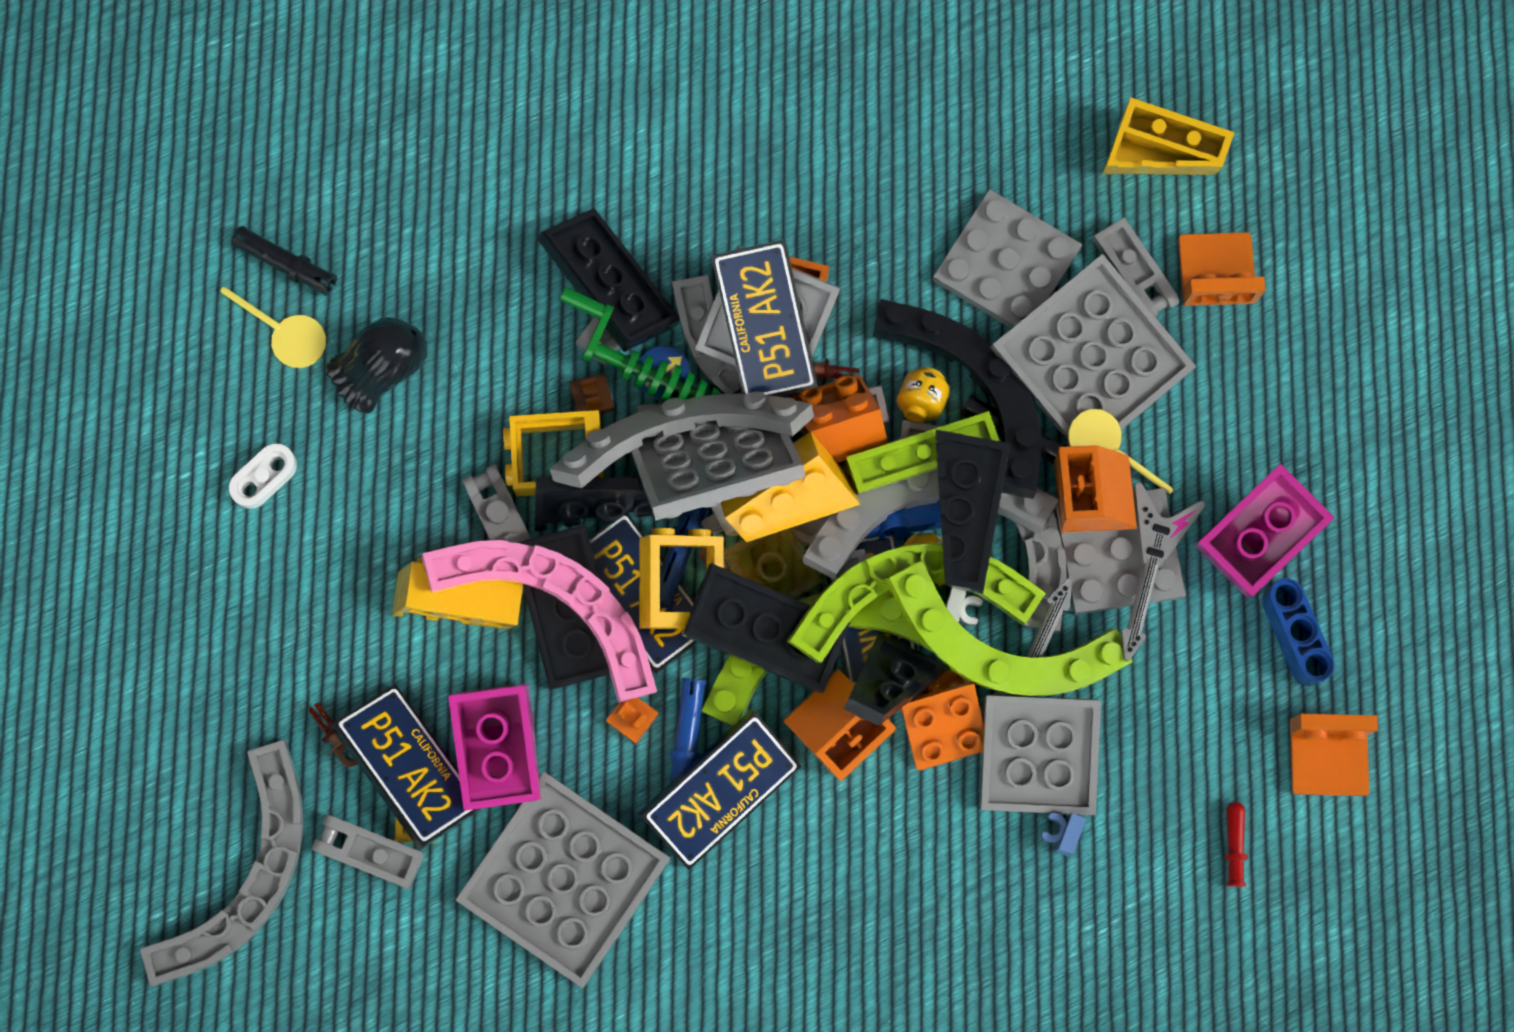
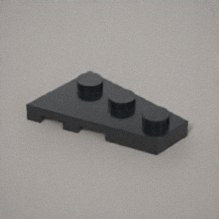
[844,632,947,726]

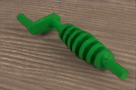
[560,287,720,403]

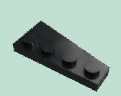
[935,430,1011,594]
[534,476,654,531]

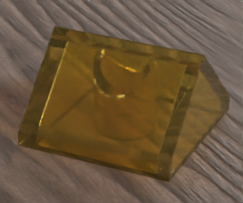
[724,528,823,600]

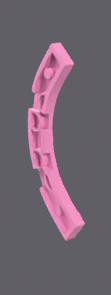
[421,540,657,703]

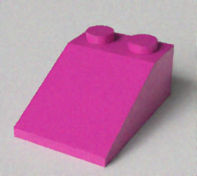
[1194,464,1335,599]
[448,682,541,811]

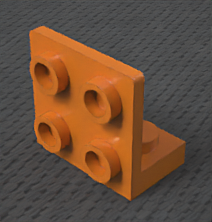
[1178,232,1265,306]
[900,670,984,770]
[1290,714,1378,796]

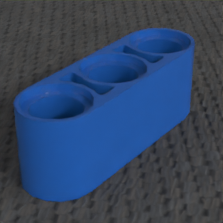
[1262,578,1335,687]

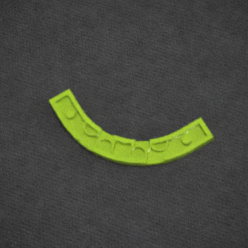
[787,544,1046,663]
[885,560,1133,696]
[702,592,926,727]

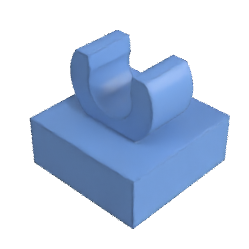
[1040,813,1086,857]

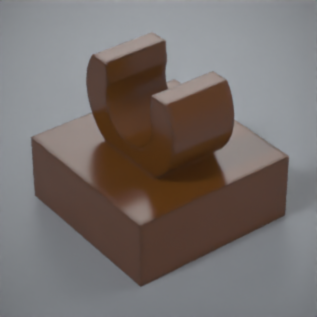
[569,373,615,415]

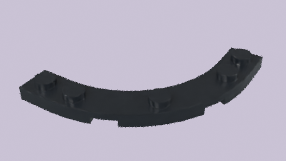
[873,299,1042,499]

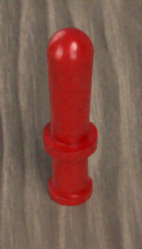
[1224,801,1248,888]

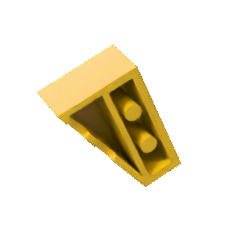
[1102,97,1235,175]
[721,431,860,542]
[392,558,523,630]

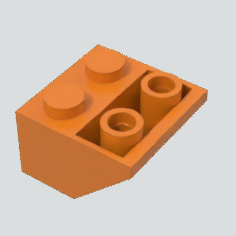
[789,374,888,463]
[1054,445,1137,533]
[782,669,897,781]

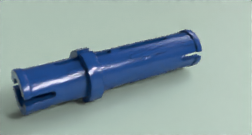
[660,507,709,609]
[670,678,706,783]

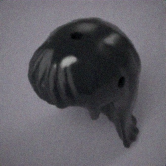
[326,317,427,414]

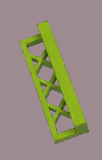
[843,411,999,495]

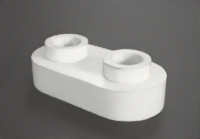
[229,444,297,509]

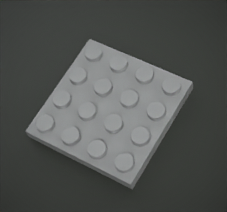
[990,254,1196,441]
[631,421,806,520]
[455,772,671,989]

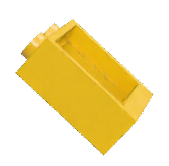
[503,410,604,497]
[639,528,724,629]

